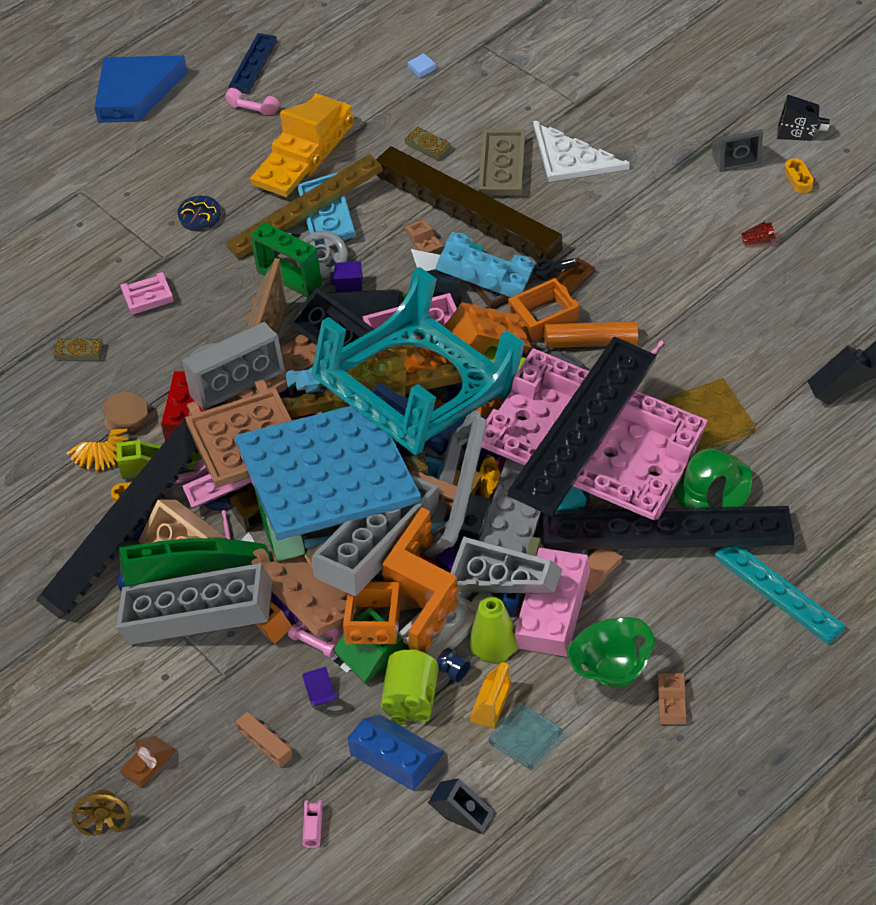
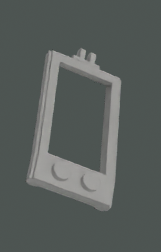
[421,411,487,558]

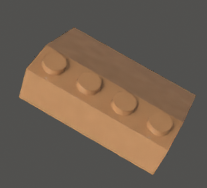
[242,258,287,335]

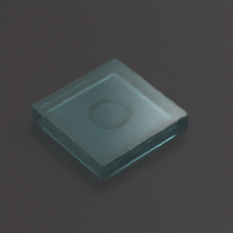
[488,703,562,770]

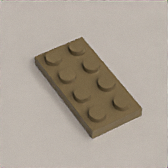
[478,130,525,196]

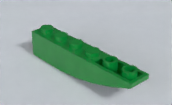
[119,538,272,586]

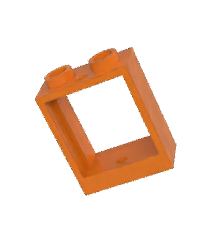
[508,278,580,343]
[343,582,401,644]

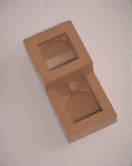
[405,219,444,255]
[585,549,622,596]
[658,673,686,725]

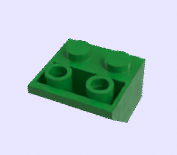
[334,608,404,684]

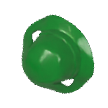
[674,448,752,508]
[567,617,655,688]

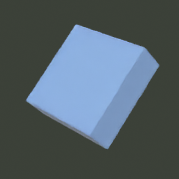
[407,53,436,78]

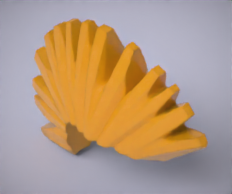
[67,429,129,471]
[478,454,500,498]

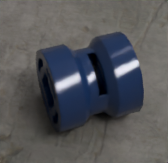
[436,647,471,682]

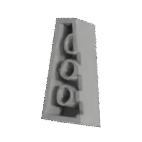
[450,537,563,593]

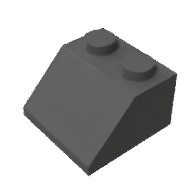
[712,129,763,172]

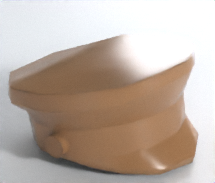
[102,392,148,433]

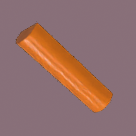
[543,321,638,348]

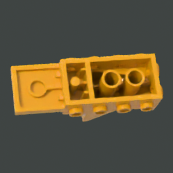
[250,93,354,197]

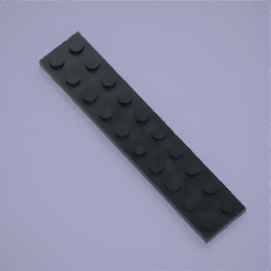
[507,336,657,517]
[543,506,794,550]

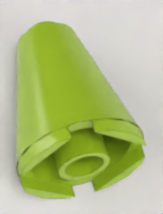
[469,597,518,664]

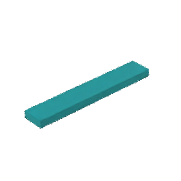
[715,546,846,645]

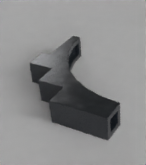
[807,341,876,405]

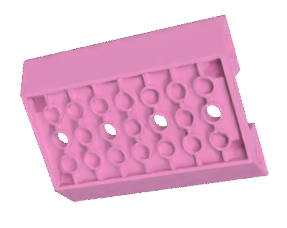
[481,348,708,520]

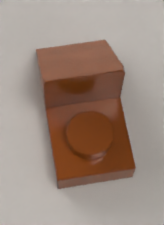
[120,736,176,788]

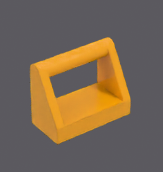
[470,662,511,729]

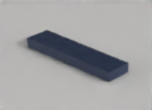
[229,33,277,94]

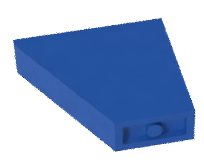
[94,55,187,123]

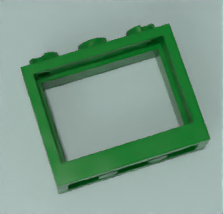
[250,222,322,297]

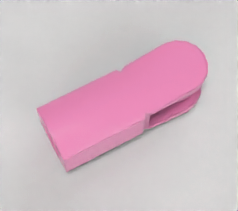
[302,800,323,848]

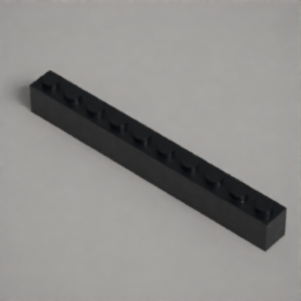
[36,416,200,618]

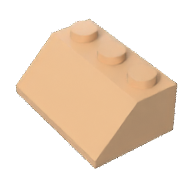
[139,500,226,544]

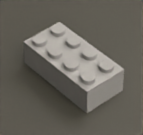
[182,322,285,410]

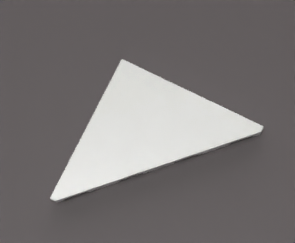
[533,121,630,182]

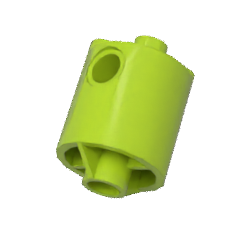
[380,649,439,724]

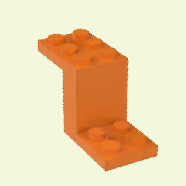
[395,302,531,374]
[382,507,459,653]

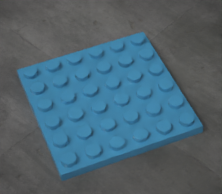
[234,406,421,541]

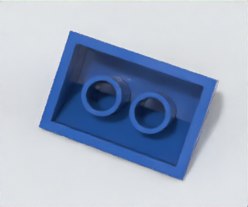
[347,714,444,791]

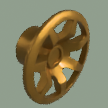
[72,790,130,836]

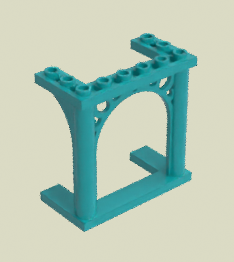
[311,267,525,455]

